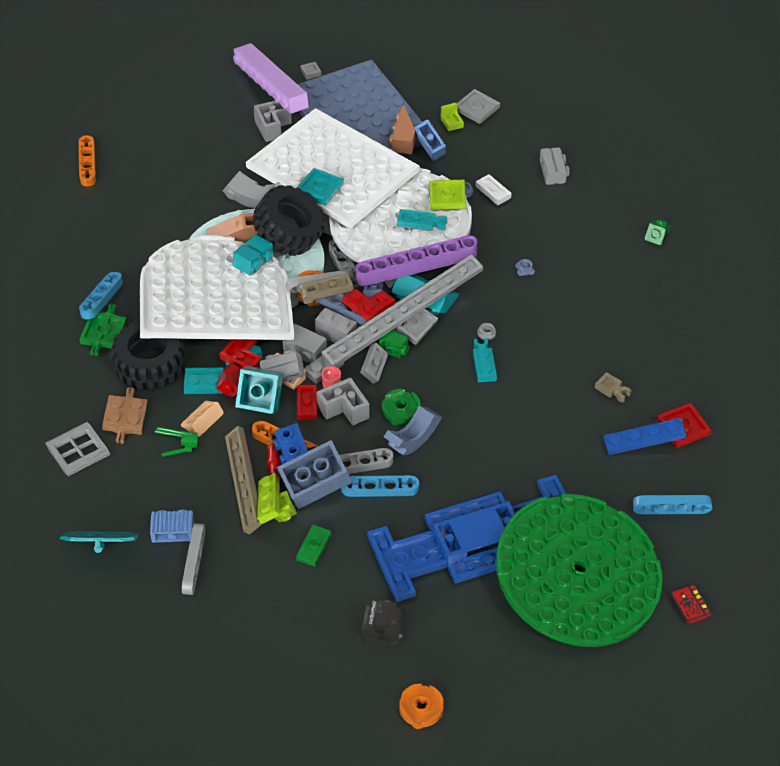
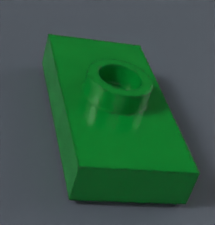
[296,525,332,567]

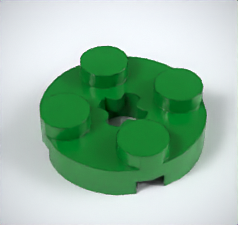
[382,389,420,425]

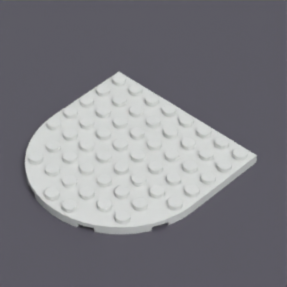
[140,235,294,340]

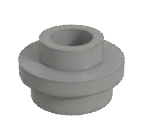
[477,323,496,340]

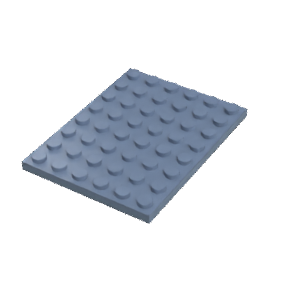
[298,59,422,154]

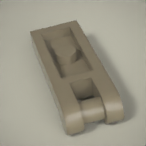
[298,273,353,304]

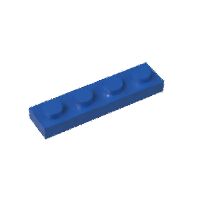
[603,418,686,455]

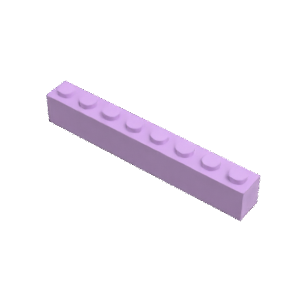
[233,43,309,114]

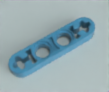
[79,272,123,319]
[341,475,419,497]
[632,495,713,514]

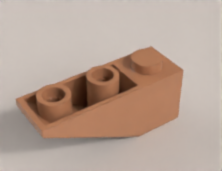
[389,106,415,154]
[207,213,258,241]

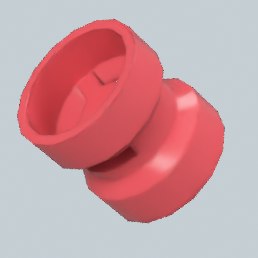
[322,366,341,389]

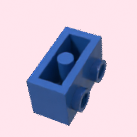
[273,423,308,464]

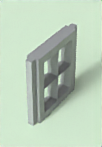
[45,422,110,476]

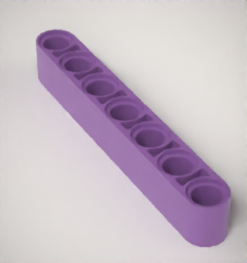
[355,235,477,286]

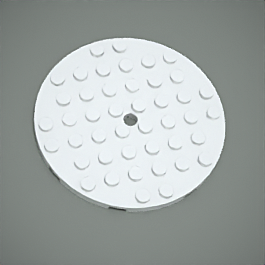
[329,168,472,263]

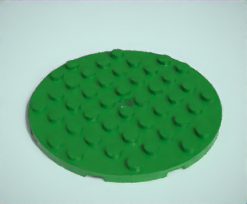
[496,494,662,647]

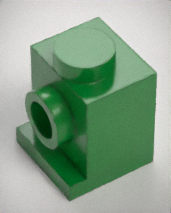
[379,330,409,359]

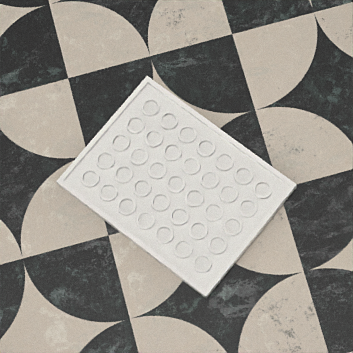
[246,108,420,229]

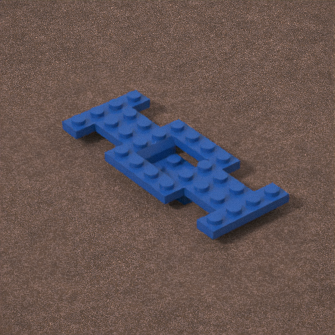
[367,475,566,602]

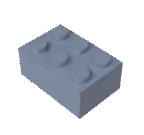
[277,440,352,509]

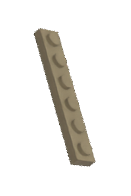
[225,426,262,534]

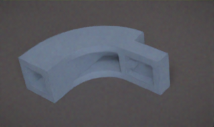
[384,406,442,455]

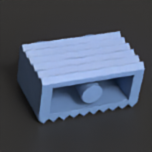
[414,120,446,161]
[150,510,194,542]

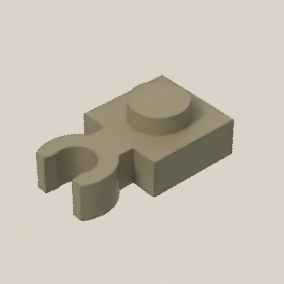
[595,372,631,402]

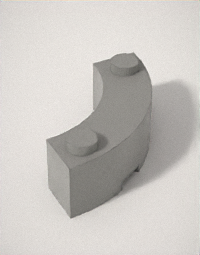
[222,171,282,209]

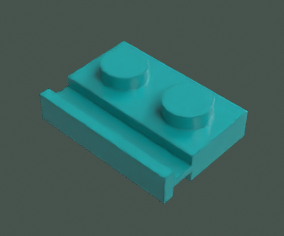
[184,368,224,394]

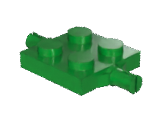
[80,304,127,356]

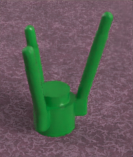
[154,427,198,457]

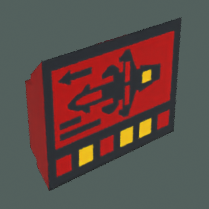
[669,583,713,623]

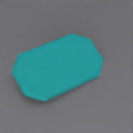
[60,531,139,553]

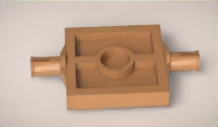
[102,387,148,444]

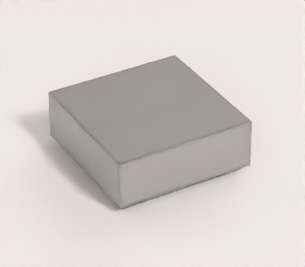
[300,62,321,80]

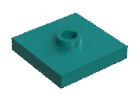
[298,168,344,205]

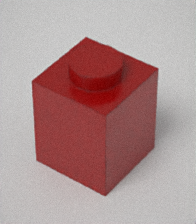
[216,363,241,398]

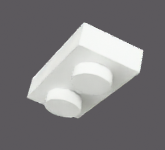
[476,174,511,205]

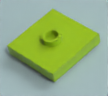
[429,180,466,210]

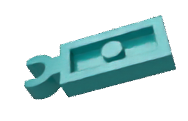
[397,209,447,231]
[473,338,497,382]

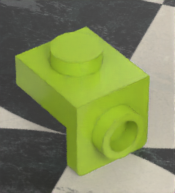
[441,103,464,131]
[275,491,297,522]

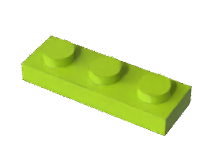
[257,473,280,524]

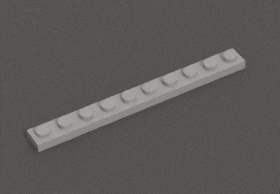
[322,254,483,367]

